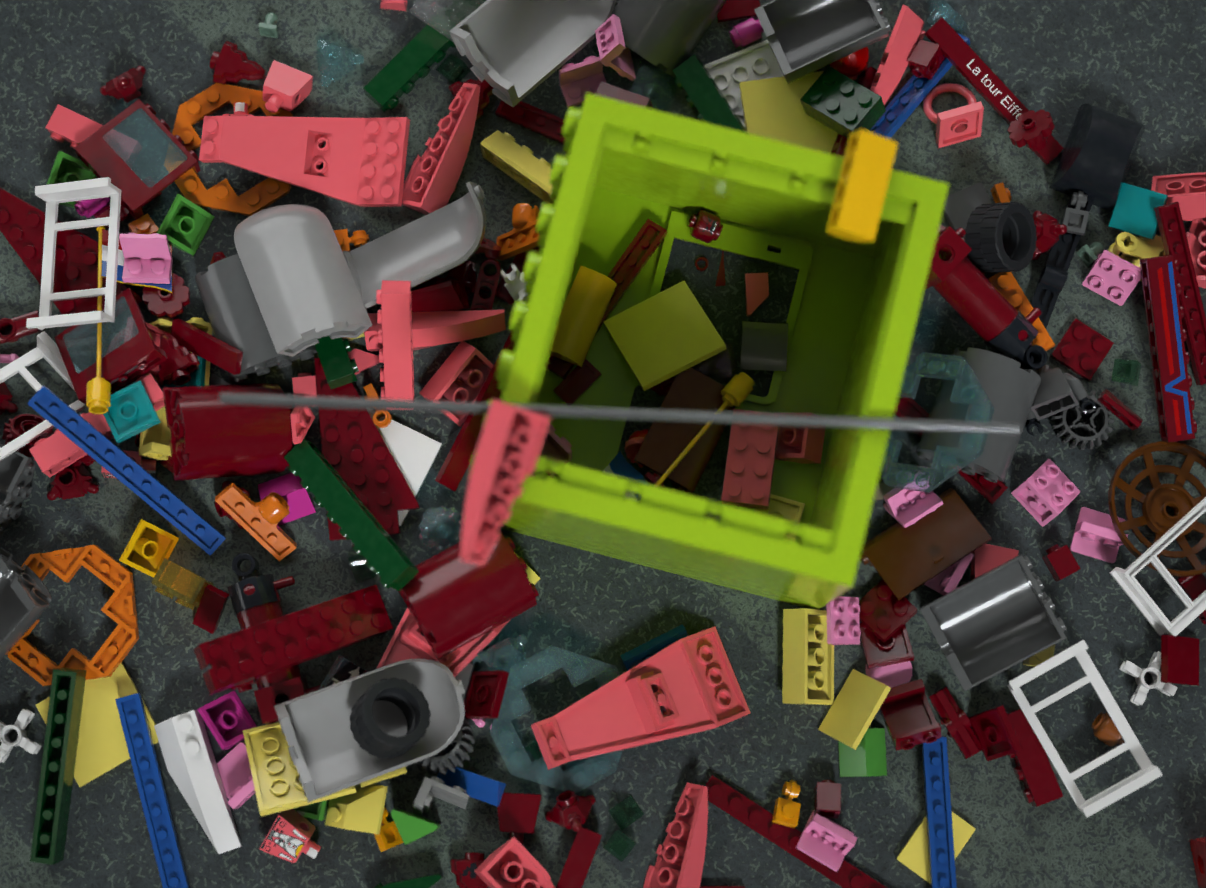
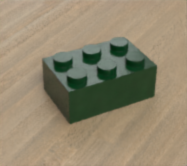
[800,66,886,139]

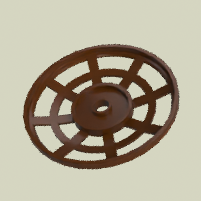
[1108,441,1206,576]

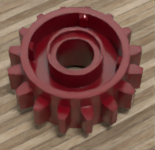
[2,414,54,457]

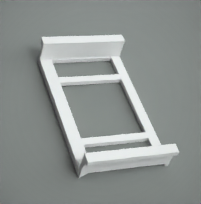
[26,177,122,331]
[0,331,87,461]
[1110,497,1206,637]
[1007,640,1162,817]

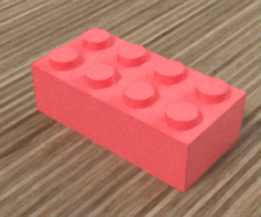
[721,409,780,510]

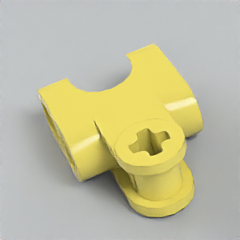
[1108,232,1165,282]

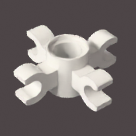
[500,263,528,302]
[1119,651,1177,706]
[0,709,42,763]

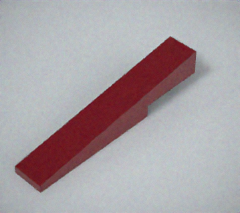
[556,827,602,888]

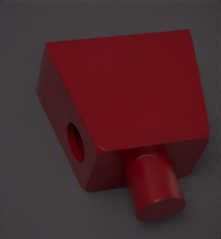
[497,793,542,847]

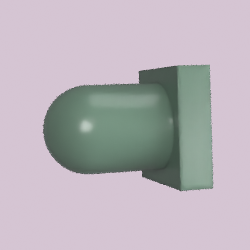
[258,12,279,38]
[1077,242,1104,267]

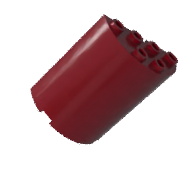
[163,383,293,480]
[398,528,539,659]

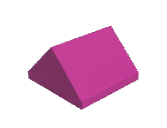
[258,473,316,526]
[197,690,257,750]

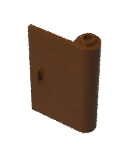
[634,368,736,495]
[859,487,992,601]

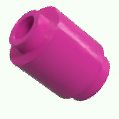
[729,17,764,48]
[74,197,110,218]

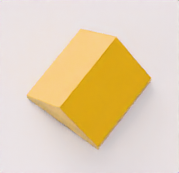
[119,519,179,579]

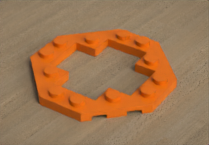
[164,83,293,216]
[7,545,139,686]

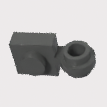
[1062,191,1089,235]

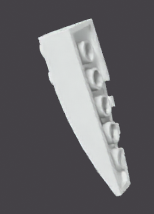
[154,710,242,854]

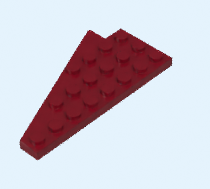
[0,188,129,315]
[314,358,420,541]

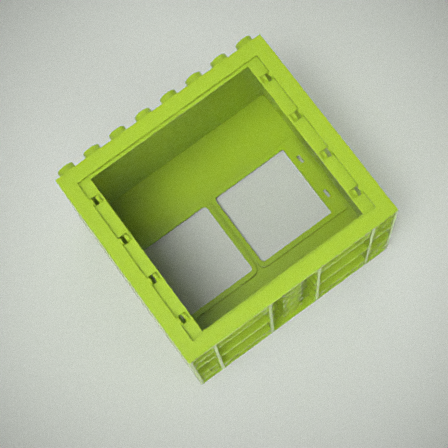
[468,93,949,609]

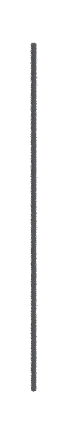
[219,393,1021,434]

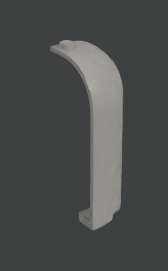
[449,0,616,107]
[342,182,486,309]
[234,204,372,356]
[274,659,465,803]

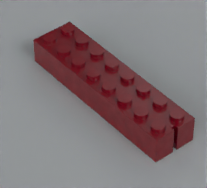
[194,585,393,695]

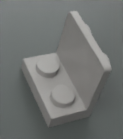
[412,776,469,817]

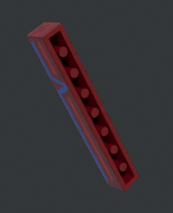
[1140,255,1197,443]

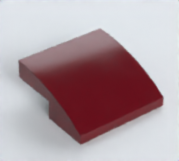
[1097,389,1143,430]

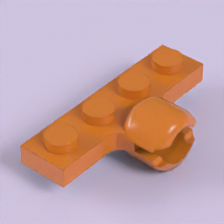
[495,203,540,260]
[988,272,1055,351]
[215,482,297,562]

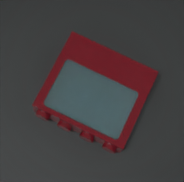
[75,99,201,219]
[54,288,168,405]

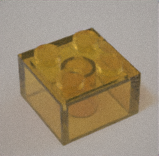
[151,558,214,610]

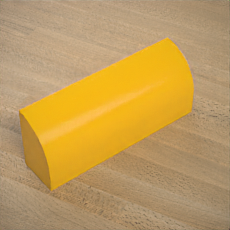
[826,129,898,242]
[549,266,617,367]

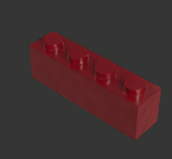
[1007,708,1064,807]

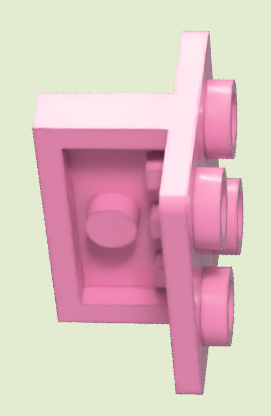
[1082,250,1142,306]
[883,471,943,528]
[1069,507,1128,564]
[796,811,857,872]

